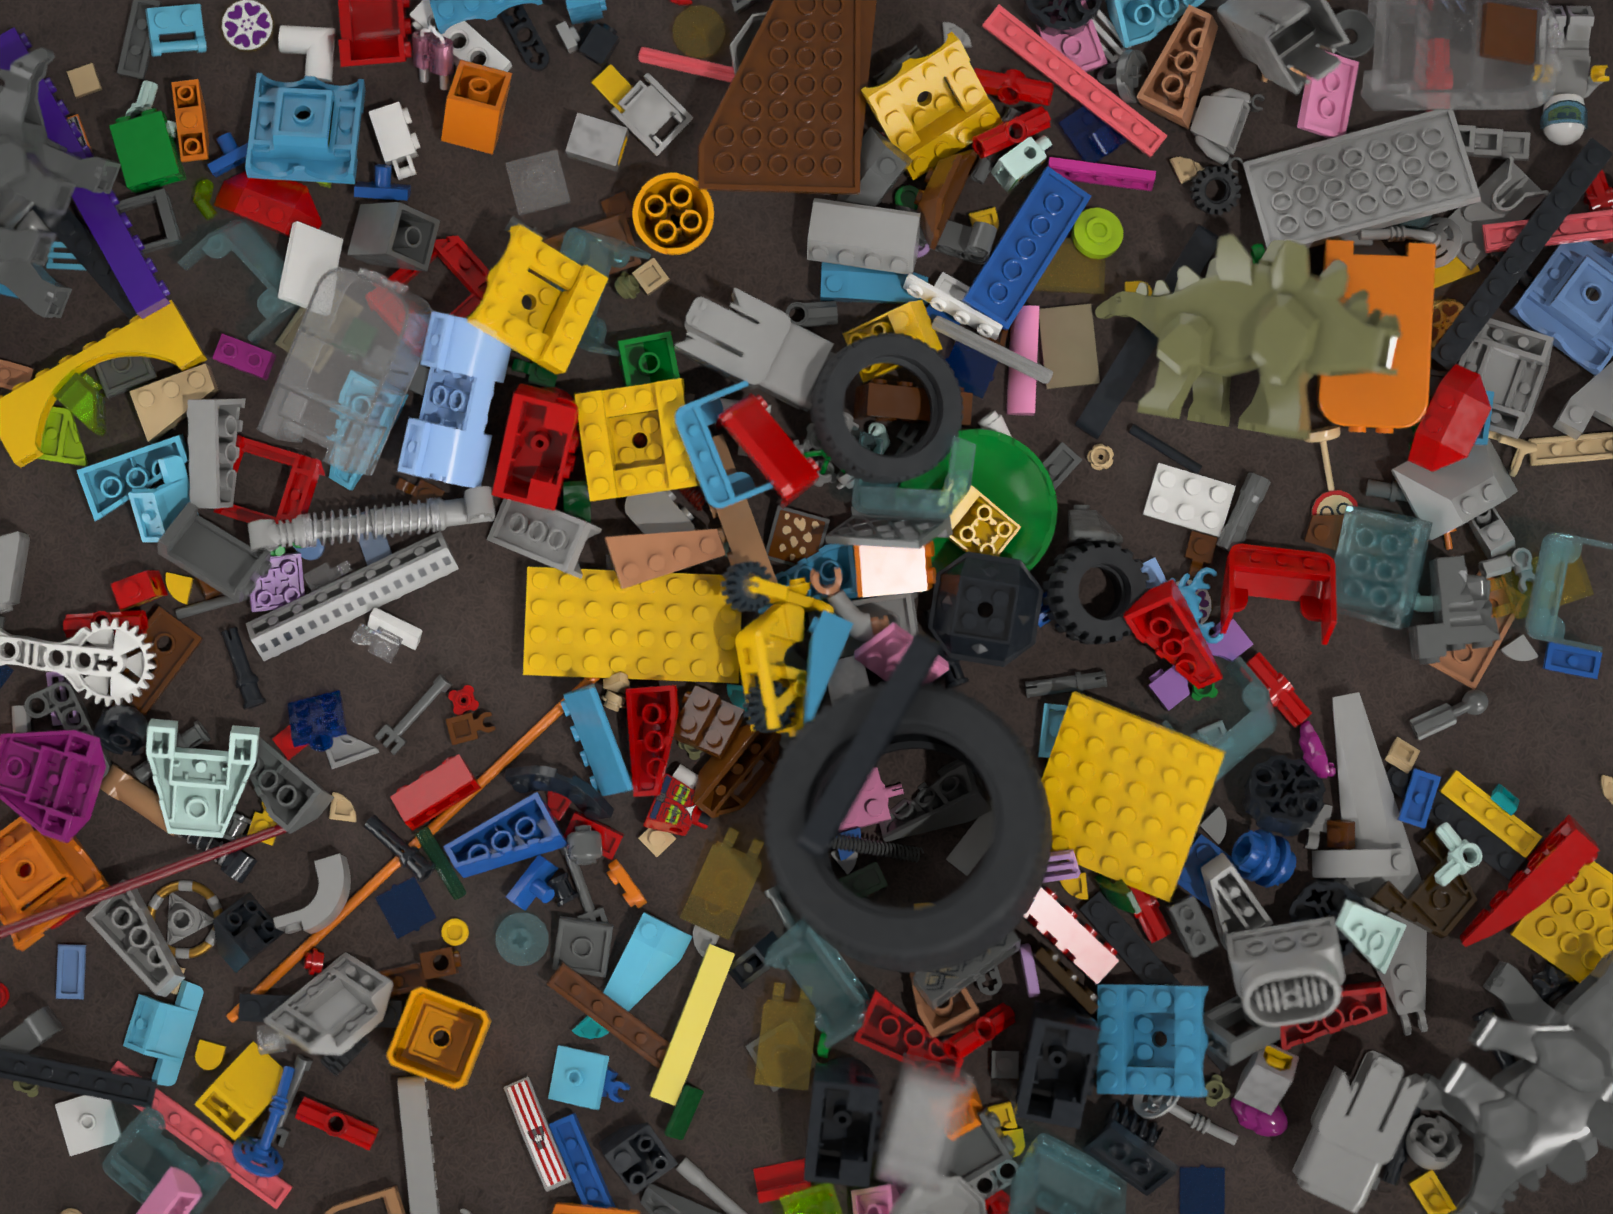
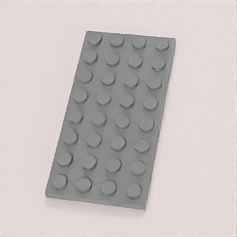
[1243,105,1481,248]

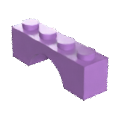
[1147,619,1253,711]

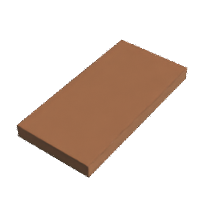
[1428,570,1527,690]

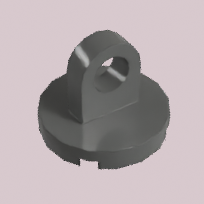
[1097,49,1149,103]

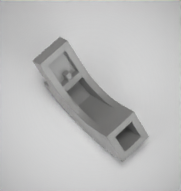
[1312,848,1410,878]
[273,854,351,934]

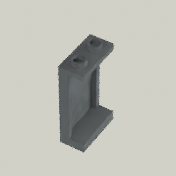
[158,502,272,603]
[901,1107,1016,1183]

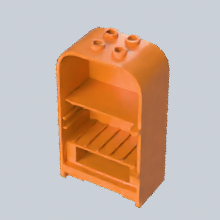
[1316,240,1436,433]

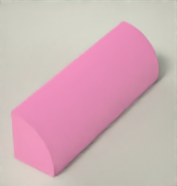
[1007,306,1039,416]
[136,1167,202,1214]

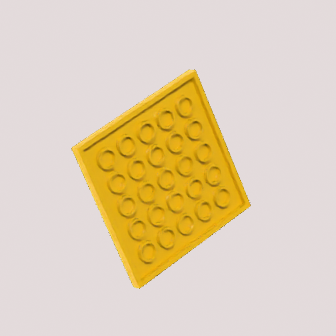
[1041,691,1226,902]

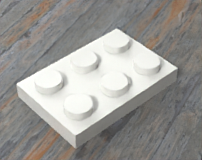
[1143,463,1236,538]

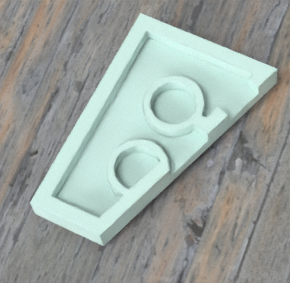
[1335,900,1407,975]

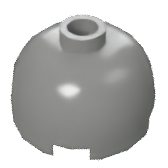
[1406,1115,1462,1170]

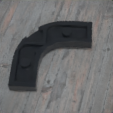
[504,765,614,820]

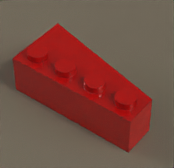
[1278,981,1387,1051]

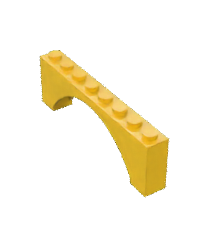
[0,300,207,468]

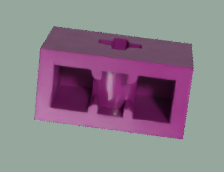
[212,334,276,381]

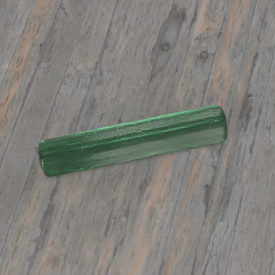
[416,826,466,900]

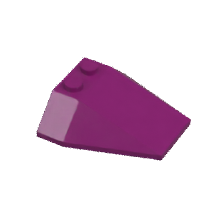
[0,730,106,843]

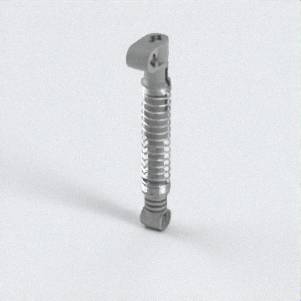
[248,486,495,553]

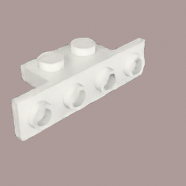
[903,272,1003,340]

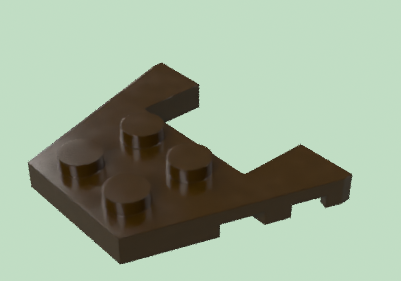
[1370,825,1477,939]

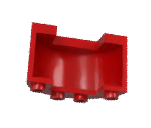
[338,0,412,67]

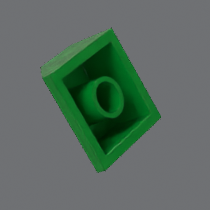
[616,331,680,387]

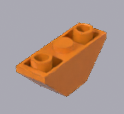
[171,79,209,163]

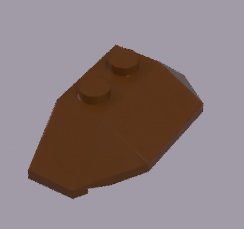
[914,149,978,250]
[693,724,782,818]

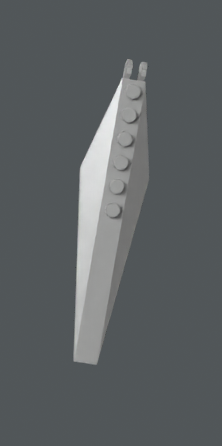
[1332,692,1428,1036]

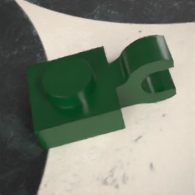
[512,359,558,387]

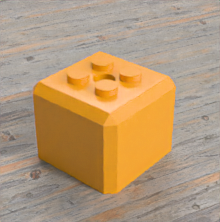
[387,987,492,1089]

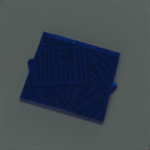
[945,341,998,399]
[375,876,437,939]
[1180,1165,1225,1214]

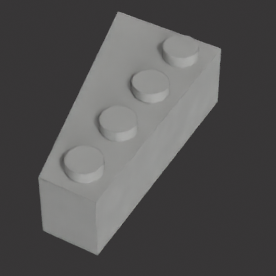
[187,399,246,508]
[85,879,185,997]

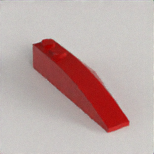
[1459,814,1600,947]

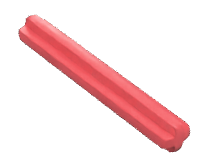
[638,47,735,83]

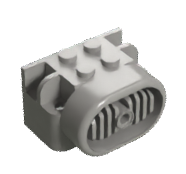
[1227,916,1345,1026]

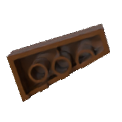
[854,379,973,427]

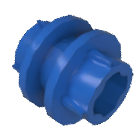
[1232,829,1296,888]

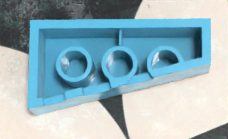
[77,434,189,521]

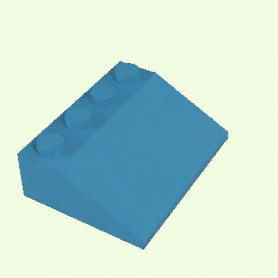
[561,683,633,796]

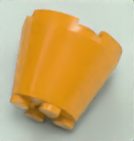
[633,173,714,255]

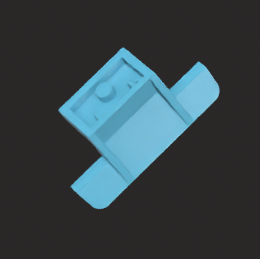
[128,455,199,542]
[123,980,203,1086]

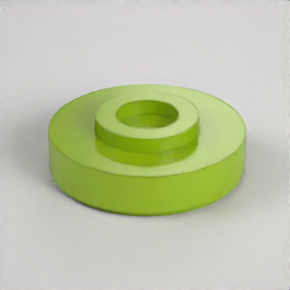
[1071,208,1123,259]

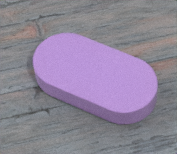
[1019,943,1040,998]

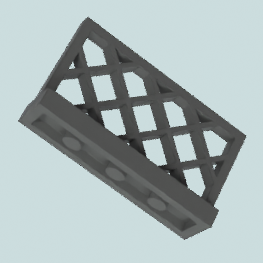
[825,503,953,549]

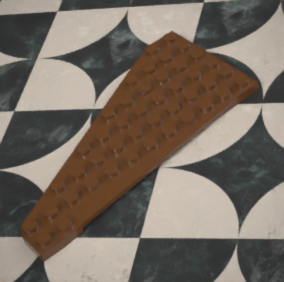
[698,0,877,195]

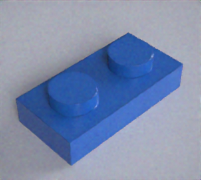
[1543,642,1602,679]
[1397,769,1441,829]

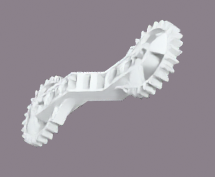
[0,618,157,706]

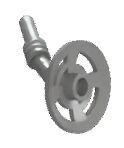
[1358,217,1462,268]
[1133,1094,1238,1145]

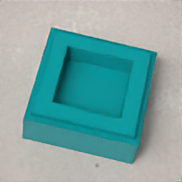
[1490,784,1519,815]

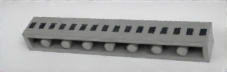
[246,531,459,661]

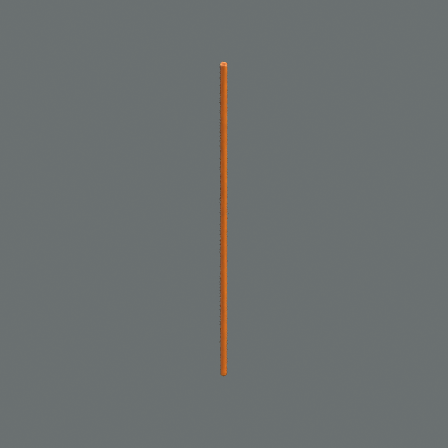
[226,677,600,1023]

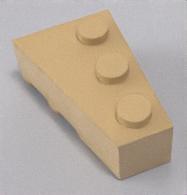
[129,363,219,444]

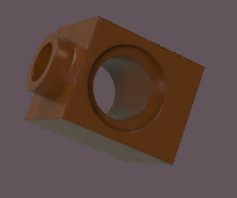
[419,946,462,980]

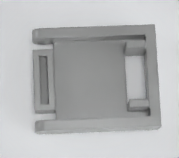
[610,72,693,156]

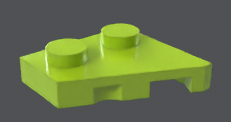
[37,407,88,467]

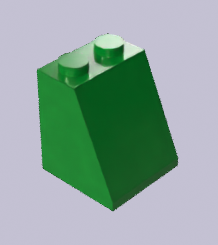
[109,108,187,194]

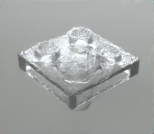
[505,150,571,216]

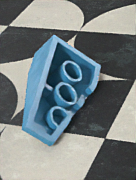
[803,610,854,725]

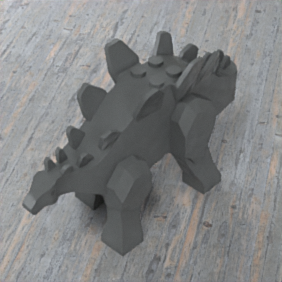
[0,48,121,318]
[1416,949,1613,1214]

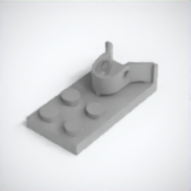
[1435,155,1549,270]
[487,498,602,579]
[808,592,918,658]

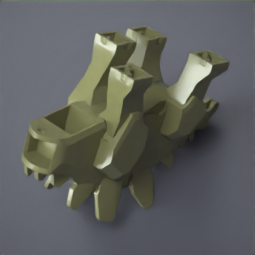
[1095,235,1402,440]

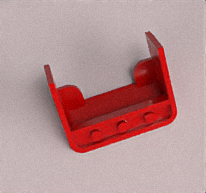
[715,393,820,509]
[1220,544,1337,645]

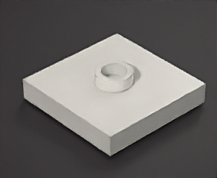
[55,1095,123,1156]

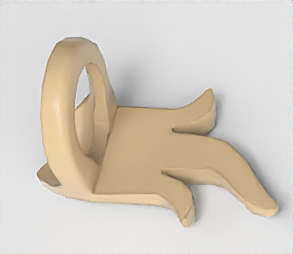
[1488,431,1537,477]

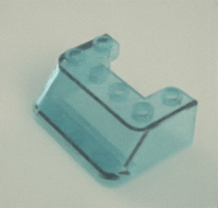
[102,1105,232,1214]
[1009,1133,1127,1214]

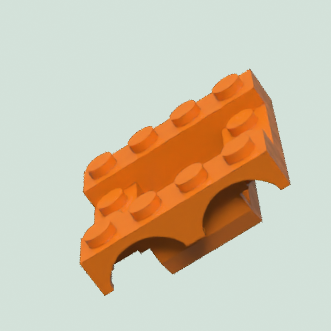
[0,816,110,951]

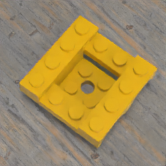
[861,32,1003,180]
[467,224,609,374]
[574,378,699,502]

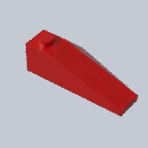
[1124,579,1223,689]

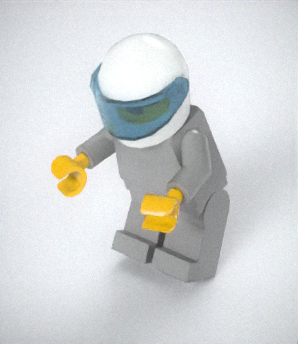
[1530,5,1610,145]

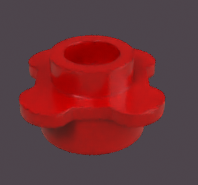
[448,685,479,716]

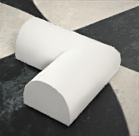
[279,25,335,82]

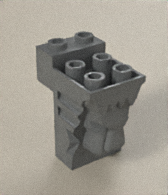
[1408,556,1500,665]

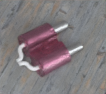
[412,25,454,90]

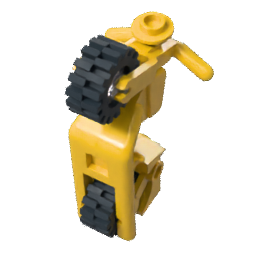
[721,561,834,737]

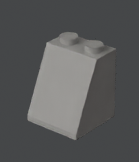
[0,531,30,614]

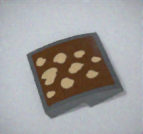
[766,505,830,566]

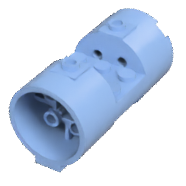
[397,311,511,488]

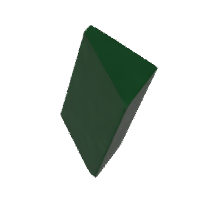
[664,1083,704,1140]

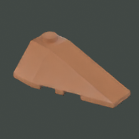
[909,972,979,1038]

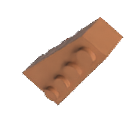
[1136,5,1218,129]
[604,529,726,589]

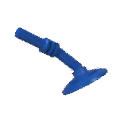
[232,1066,295,1177]

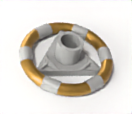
[147,880,223,959]

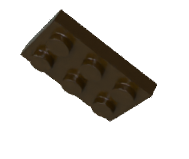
[1032,946,1099,1015]

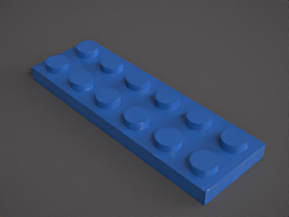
[962,166,1092,331]

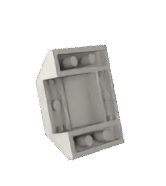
[1458,318,1554,439]
[1391,438,1518,541]
[264,952,393,1055]

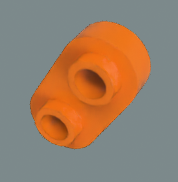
[606,859,648,909]

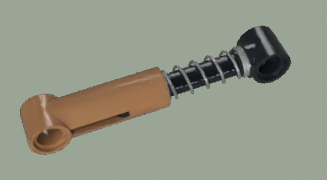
[100,763,257,884]

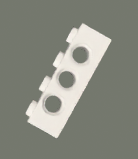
[409,0,512,72]

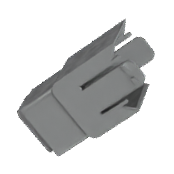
[1217,0,1350,95]
[674,287,836,412]
[1292,1051,1427,1214]

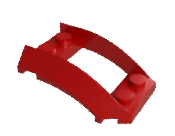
[366,236,490,356]
[213,435,325,524]

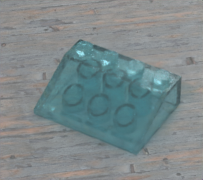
[1335,505,1433,630]

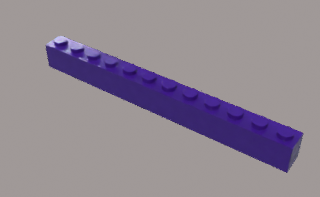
[0,27,171,319]

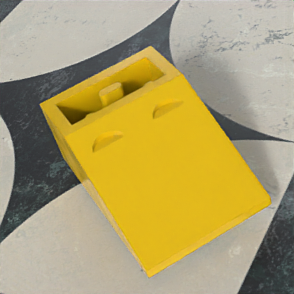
[843,300,943,383]
[928,474,1021,556]
[195,1041,284,1140]

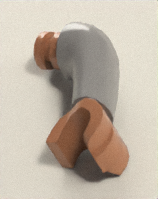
[810,567,889,643]

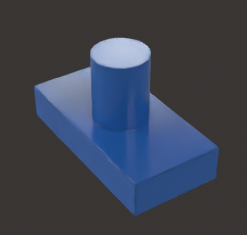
[207,132,248,177]
[354,164,411,201]
[506,854,558,911]

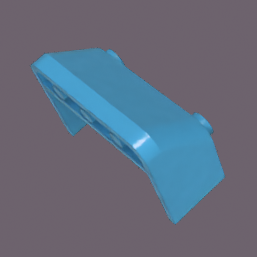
[674,380,773,508]

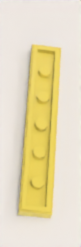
[650,944,735,1106]

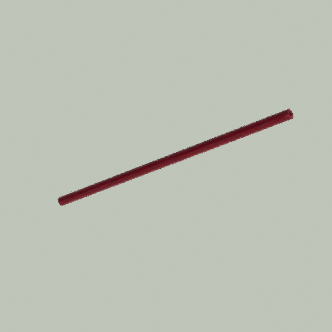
[0,824,287,939]

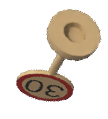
[1305,426,1360,515]

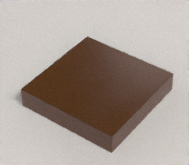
[1479,2,1537,65]

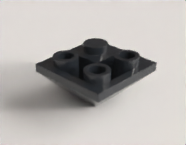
[213,892,284,973]
[599,1122,678,1195]

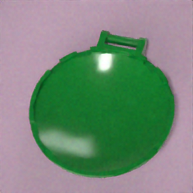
[896,429,1058,574]

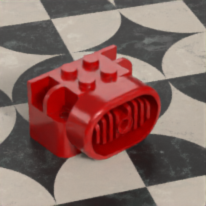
[492,383,581,511]

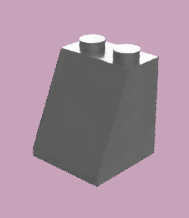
[347,202,440,272]

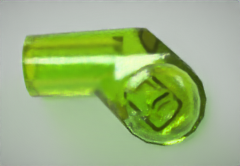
[193,179,218,221]

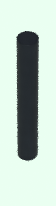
[1128,424,1202,474]

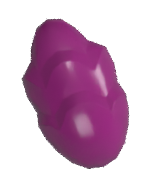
[1299,720,1336,779]
[1231,1098,1288,1137]

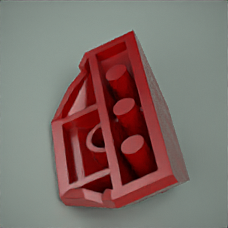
[213,171,322,238]
[1408,364,1492,472]

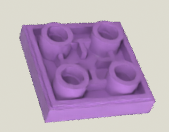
[250,552,305,612]

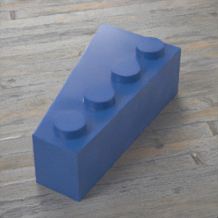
[443,792,567,878]

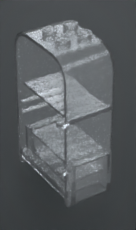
[1361,0,1564,111]
[257,267,432,475]
[875,1053,975,1194]

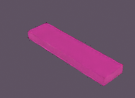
[1048,157,1156,191]

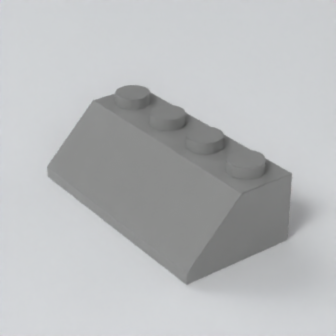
[807,198,920,274]

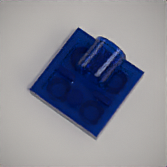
[1058,106,1128,163]
[287,690,347,751]

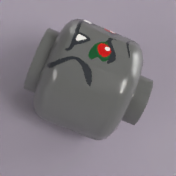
[567,825,602,865]

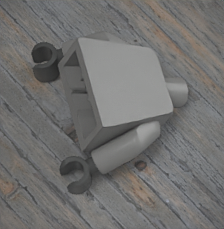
[1191,88,1265,173]

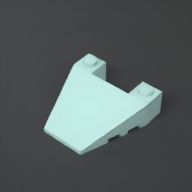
[146,719,260,838]

